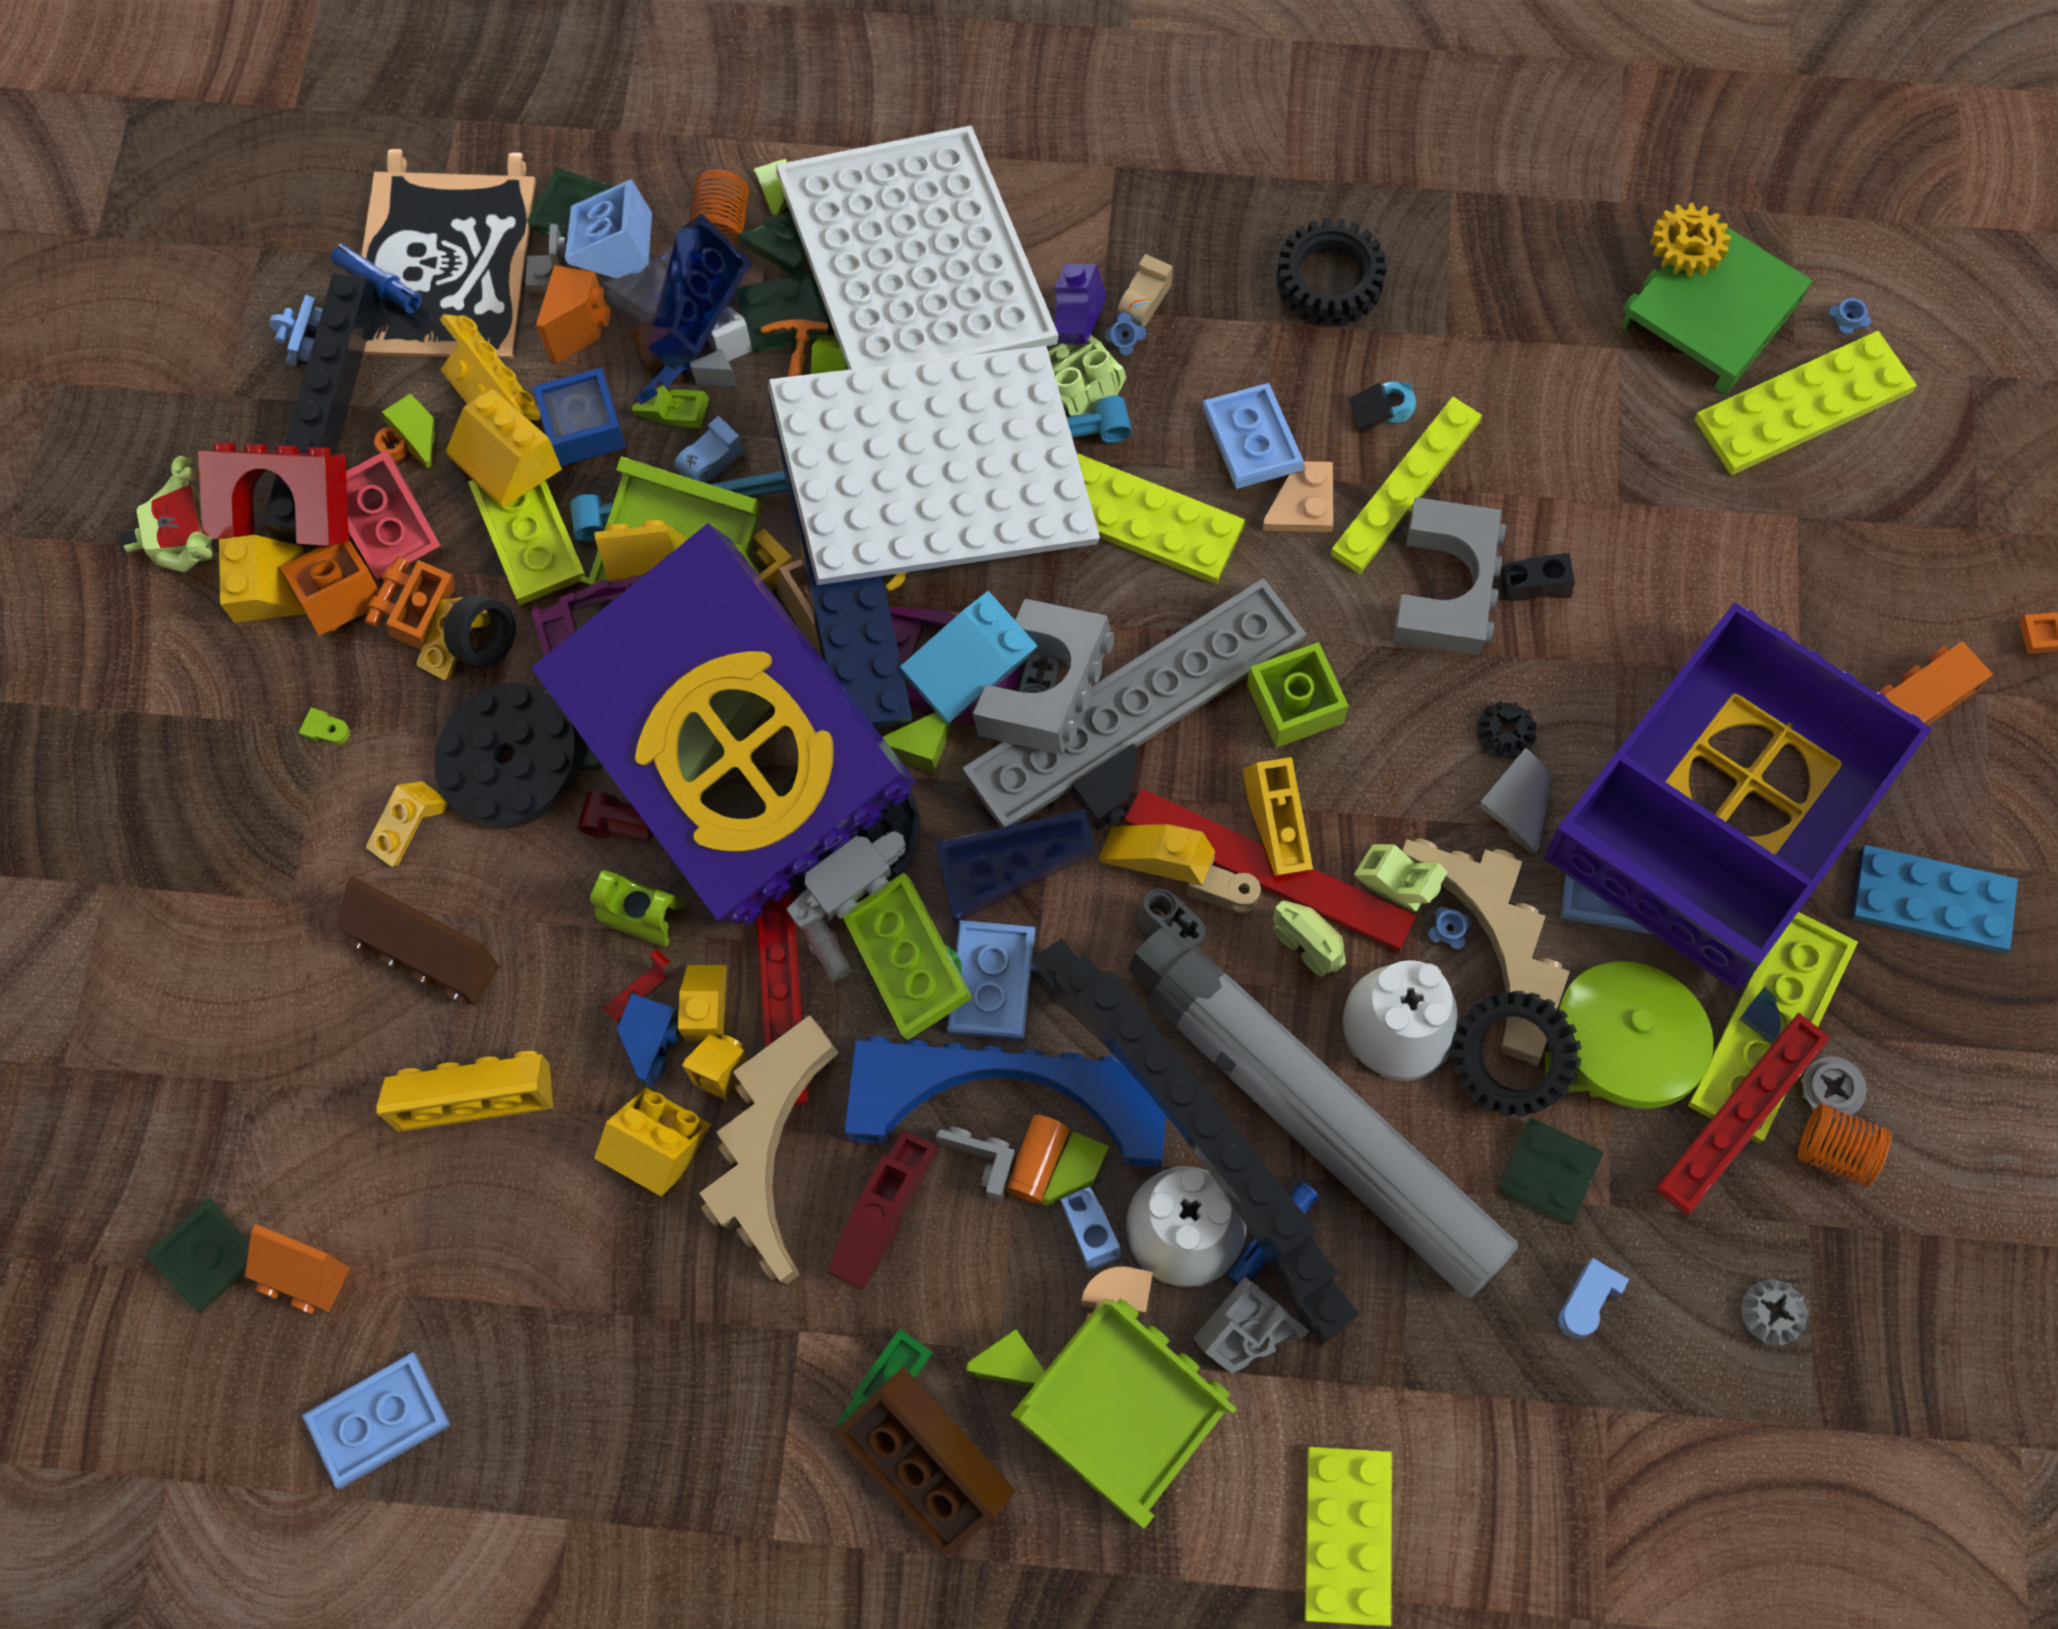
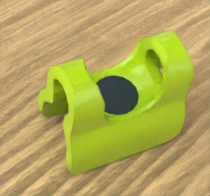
[590,869,687,948]

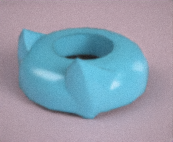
[1382,381,1416,424]

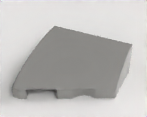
[1478,748,1552,855]
[1193,1277,1309,1374]

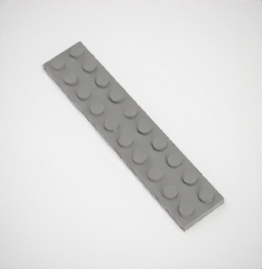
[962,578,1307,832]

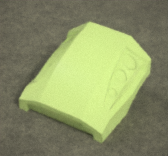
[1048,335,1126,416]
[1272,901,1346,977]

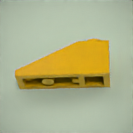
[1242,757,1313,876]
[1098,824,1215,885]

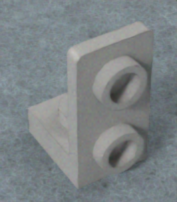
[525,224,575,293]
[936,1127,1015,1203]

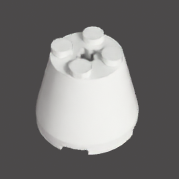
[1342,960,1460,1081]
[1126,1166,1246,1288]

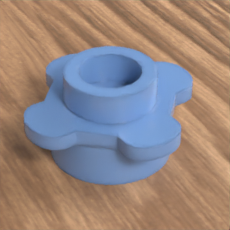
[1829,298,1871,335]
[1104,313,1146,355]
[1428,907,1472,950]

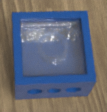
[533,367,626,466]

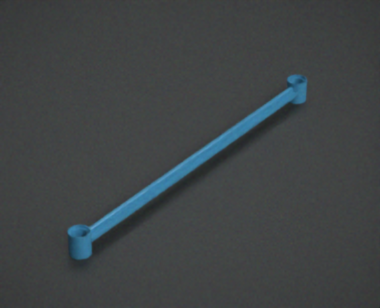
[570,396,1132,542]

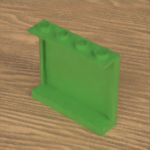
[1621,221,1813,395]

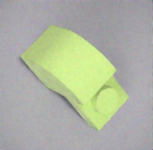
[1354,844,1448,912]

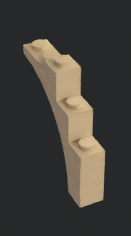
[1403,839,1570,1066]
[699,1015,839,1284]

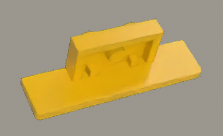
[439,314,541,420]

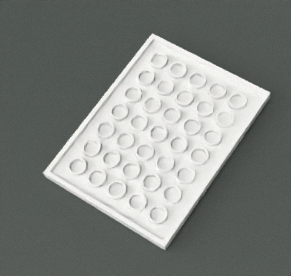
[776,126,1059,370]
[768,346,1100,585]

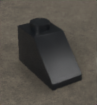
[1072,743,1138,831]

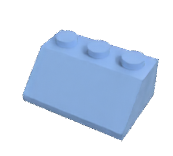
[565,179,652,279]

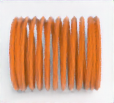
[687,170,749,251]
[1798,1102,1891,1188]

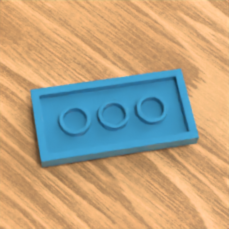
[1850,845,2018,954]

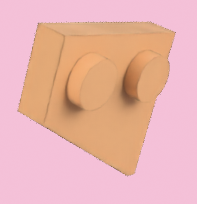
[1263,461,1333,532]

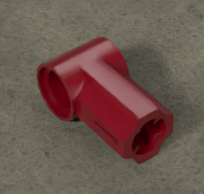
[577,791,654,843]

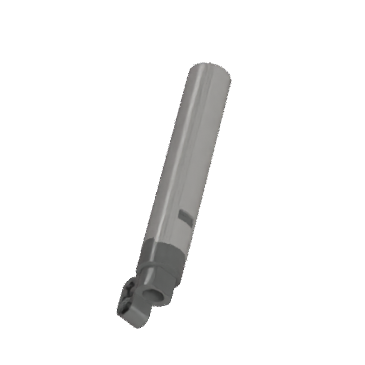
[1128,888,1518,1299]

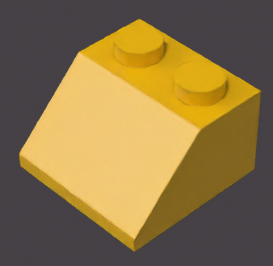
[219,535,305,623]

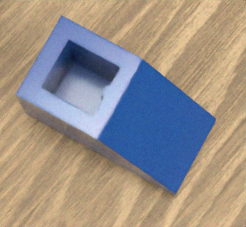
[617,994,681,1090]

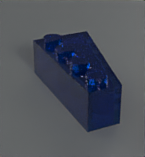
[647,214,752,370]
[936,809,1094,924]

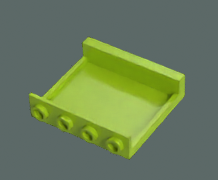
[580,456,764,586]
[1010,1298,1237,1529]

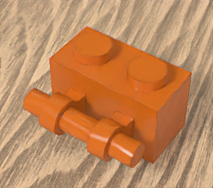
[364,557,455,650]

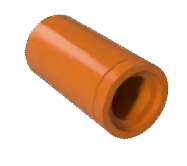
[1004,1115,1070,1204]

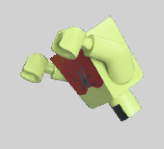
[121,456,214,572]

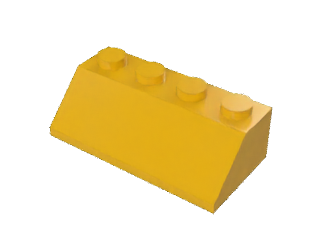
[376,1051,553,1132]

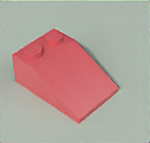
[346,450,441,580]

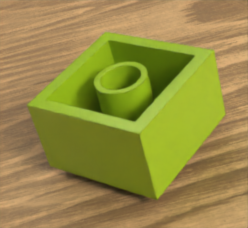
[1247,642,1349,748]

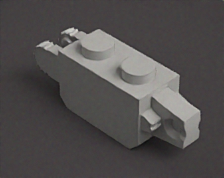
[787,831,906,929]

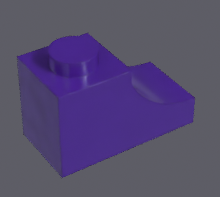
[1054,264,1107,344]

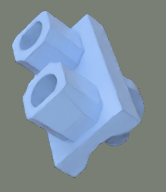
[269,295,323,367]

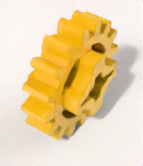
[1650,203,1731,277]

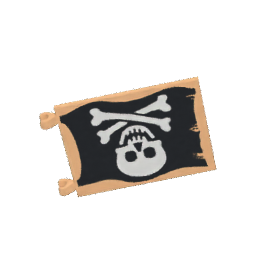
[361,149,536,360]

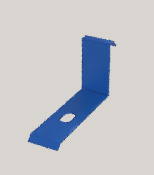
[635,356,699,405]

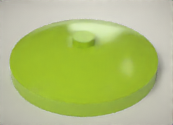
[1557,961,1714,1109]

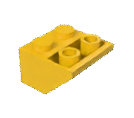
[595,520,687,581]
[594,1087,712,1196]

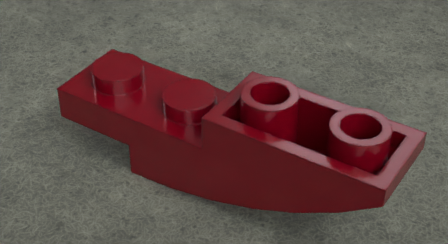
[827,1129,939,1291]

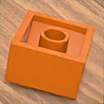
[536,265,610,363]
[280,540,379,636]
[245,1224,350,1314]

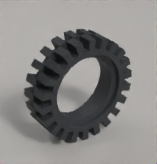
[1276,218,1387,327]
[1451,991,1581,1117]

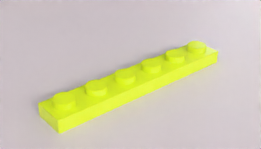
[1330,397,1482,574]

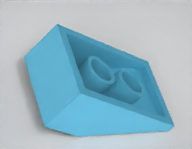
[898,591,1037,725]

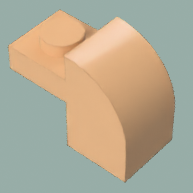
[1081,1267,1153,1319]

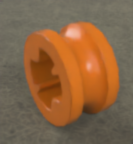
[374,426,409,462]

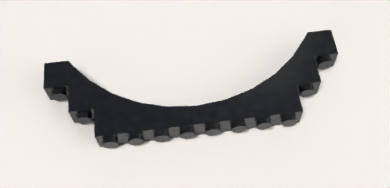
[1030,938,1359,1346]

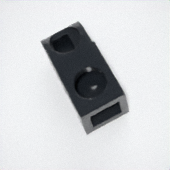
[1501,553,1575,601]

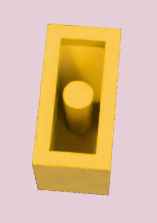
[678,965,726,1041]
[682,1034,749,1101]

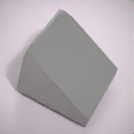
[690,349,736,388]

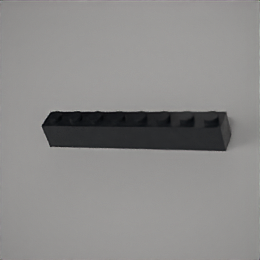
[263,273,378,547]

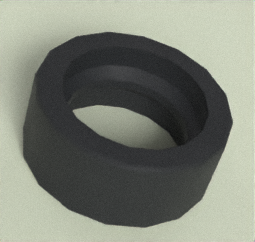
[444,594,516,668]

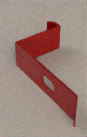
[605,949,670,1022]

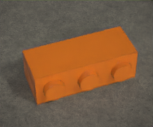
[1879,641,1993,726]

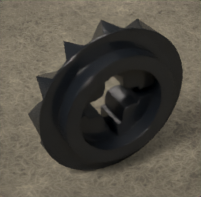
[1477,700,1537,758]

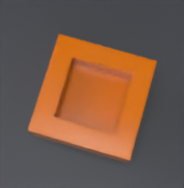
[2019,612,2058,654]

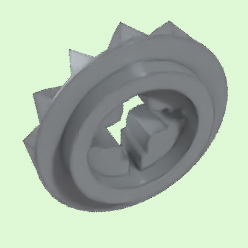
[1800,1056,1867,1118]
[1741,1278,1809,1345]

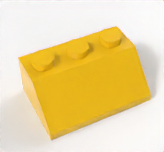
[446,389,562,508]

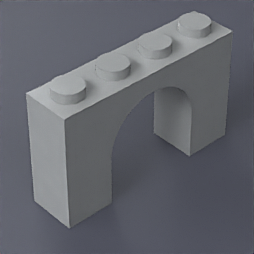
[1393,497,1506,656]
[973,599,1114,755]

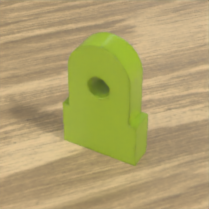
[299,708,350,745]

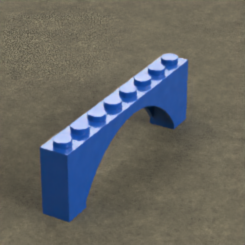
[845,1036,1166,1168]

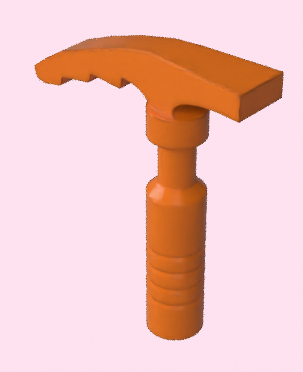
[761,319,828,377]

